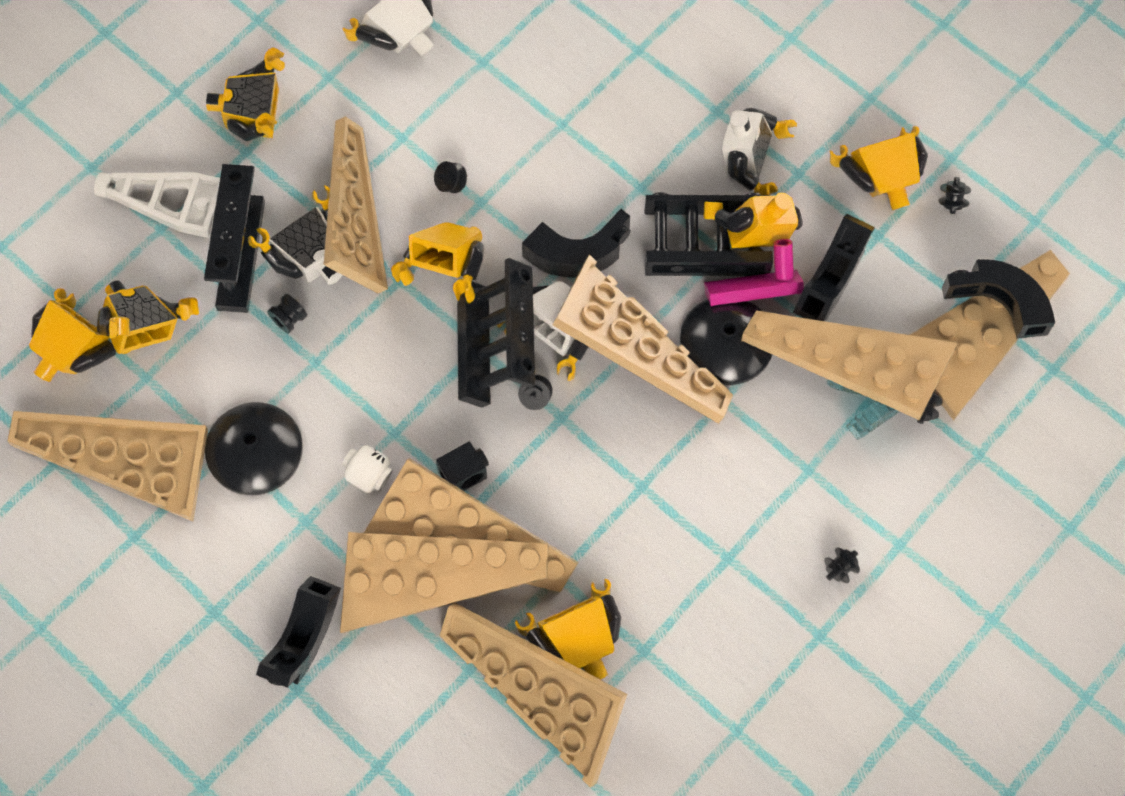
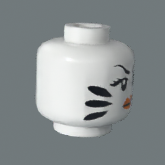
[342,445,393,493]

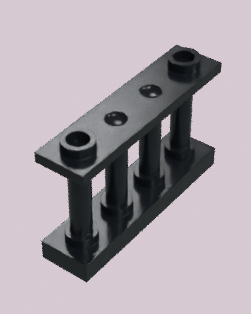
[204,164,265,313]
[644,192,773,276]
[457,258,535,408]

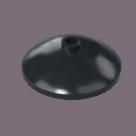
[680,299,773,385]
[205,402,303,495]

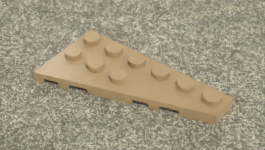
[324,116,388,294]
[910,250,1070,421]
[552,254,733,424]
[741,310,958,420]
[7,411,208,522]
[364,458,579,592]
[340,532,549,633]
[439,603,628,788]

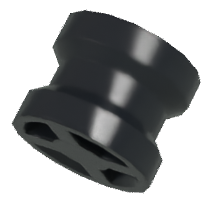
[267,293,307,334]

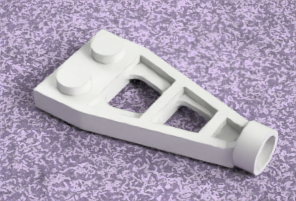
[94,172,220,238]

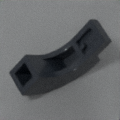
[522,209,631,278]
[793,214,875,321]
[942,259,1055,339]
[256,576,341,688]

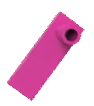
[704,239,804,306]

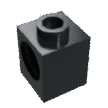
[436,441,489,491]

